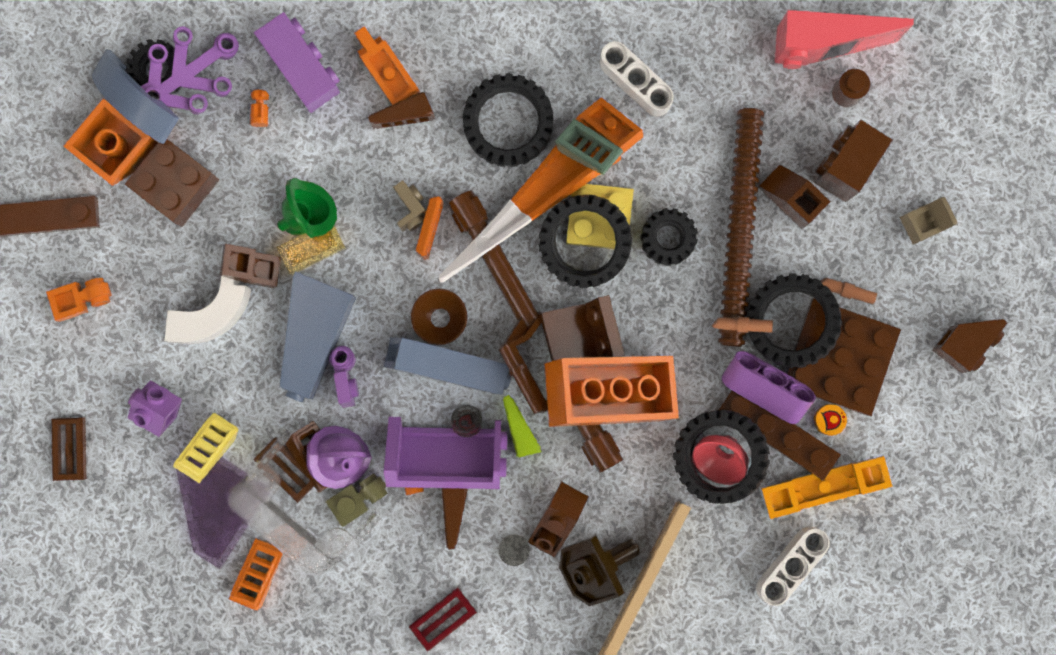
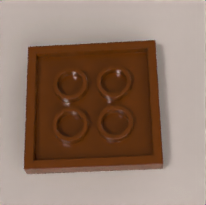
[786,298,901,417]

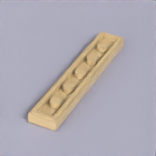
[598,501,691,655]

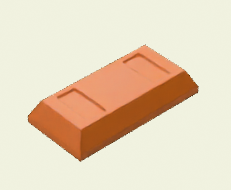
[415,196,444,260]

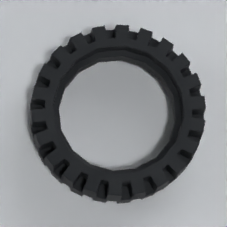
[463,73,554,167]
[539,195,632,288]
[747,273,841,368]
[673,410,770,504]

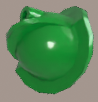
[277,178,337,238]

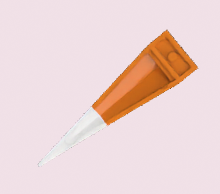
[439,97,644,283]

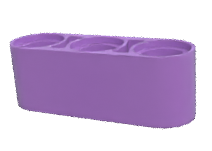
[721,351,816,424]

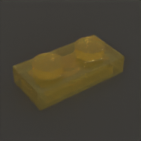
[276,225,346,276]

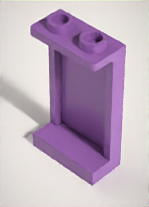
[384,417,507,489]

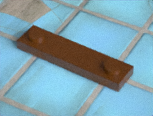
[0,196,100,237]

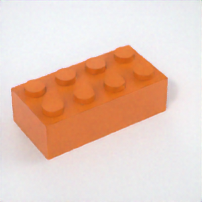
[544,356,679,427]

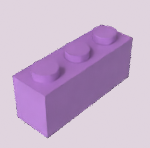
[254,12,340,113]

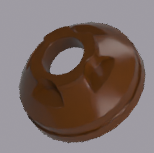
[411,289,468,345]

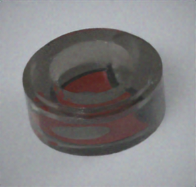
[451,405,482,437]
[499,534,530,566]

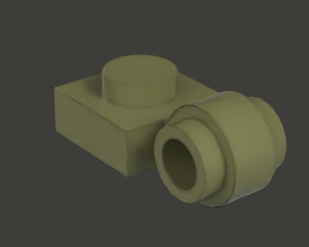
[325,473,388,528]

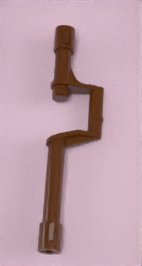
[449,190,624,473]

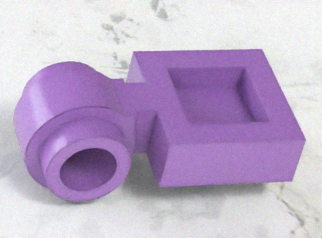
[329,346,359,408]

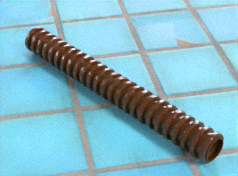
[718,108,765,347]

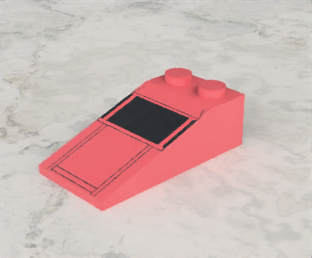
[775,10,914,69]

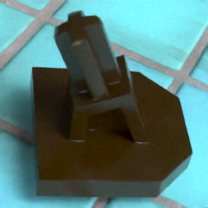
[559,535,640,607]

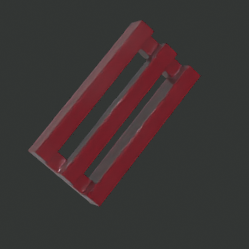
[409,587,477,652]

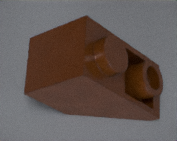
[758,165,831,229]
[932,319,1008,373]
[527,481,589,558]

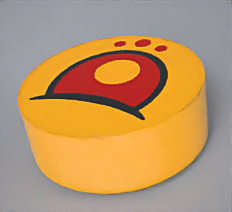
[814,405,847,436]

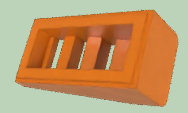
[228,538,285,610]

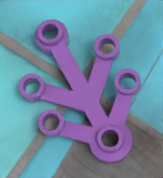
[141,26,239,115]

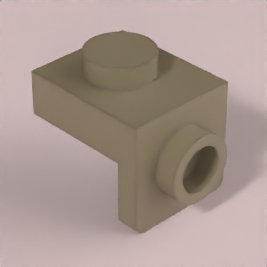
[393,180,426,232]
[899,197,957,245]

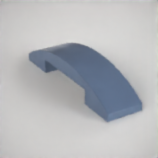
[92,49,179,144]

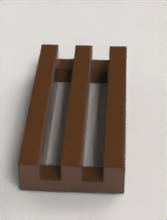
[51,417,87,481]
[253,437,314,503]

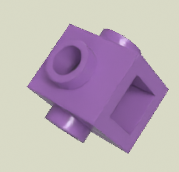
[127,380,182,437]

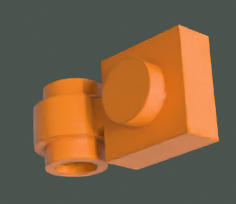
[46,278,112,322]

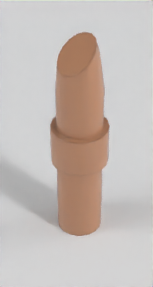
[821,278,877,305]
[712,317,773,333]

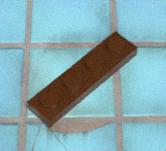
[719,390,841,481]

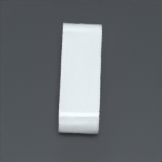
[600,41,674,117]
[756,527,830,606]

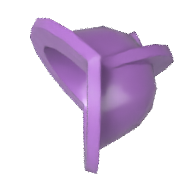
[307,426,372,489]

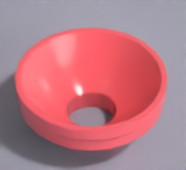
[692,435,749,485]

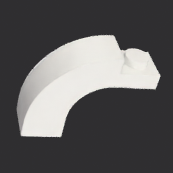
[164,276,251,344]

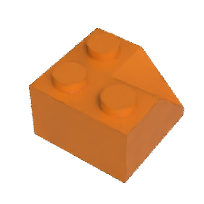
[63,98,158,186]

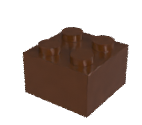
[815,120,893,202]
[124,139,220,227]

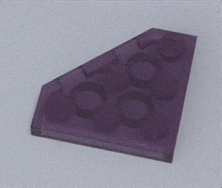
[176,448,272,569]

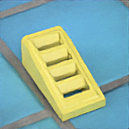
[173,413,238,483]

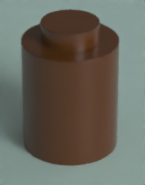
[832,69,870,107]

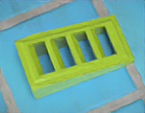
[502,395,542,458]

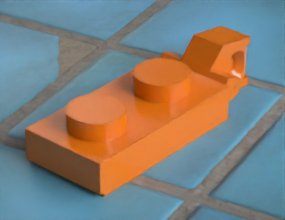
[354,26,420,105]

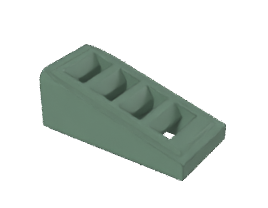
[555,119,623,175]

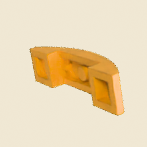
[761,456,893,519]

